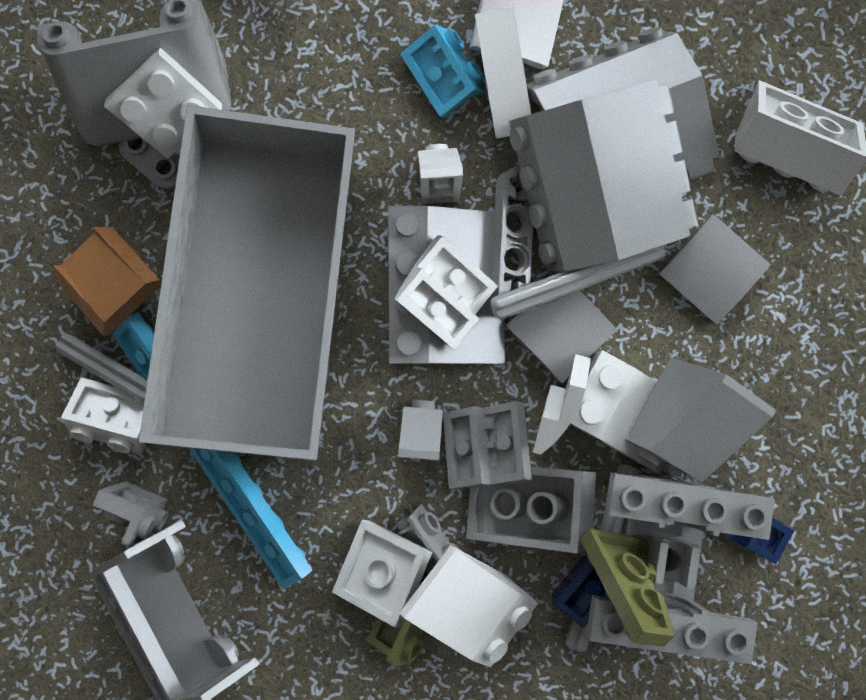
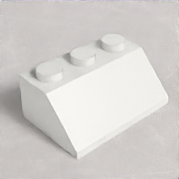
[734,80,866,196]

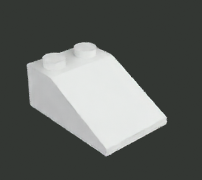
[569,350,665,474]
[400,545,538,667]

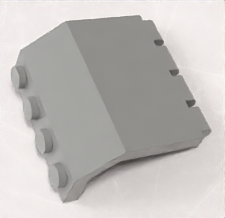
[527,27,719,181]
[509,79,698,272]

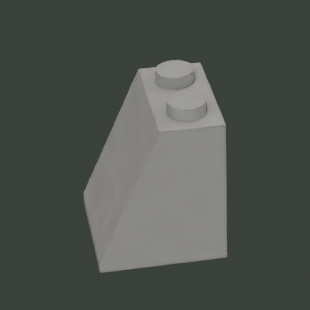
[626,358,776,483]

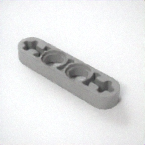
[490,166,533,314]

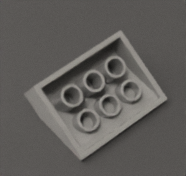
[388,206,505,365]

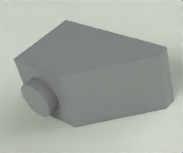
[398,399,443,460]

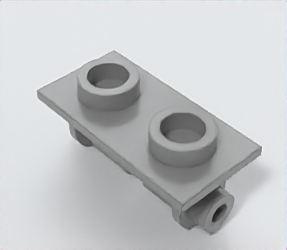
[395,504,460,574]

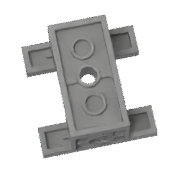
[586,472,775,664]

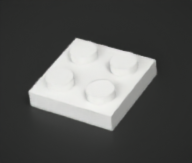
[104,47,222,159]
[332,520,432,628]

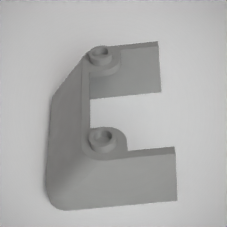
[92,520,259,700]

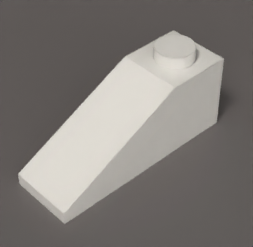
[418,144,463,204]

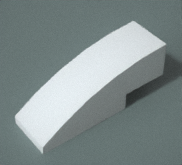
[475,6,531,139]

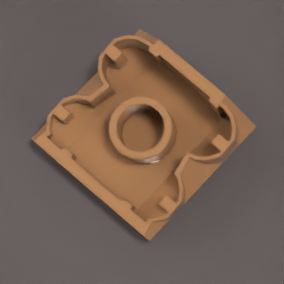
[53,227,161,336]

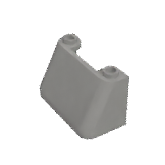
[37,0,231,146]

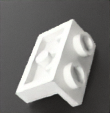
[61,377,145,453]

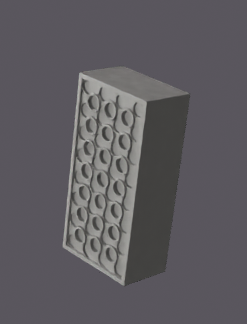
[139,105,355,461]

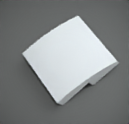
[469,0,563,70]
[394,235,498,350]
[533,354,591,455]

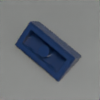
[552,553,607,628]

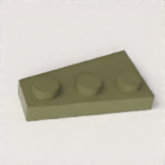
[580,528,675,647]

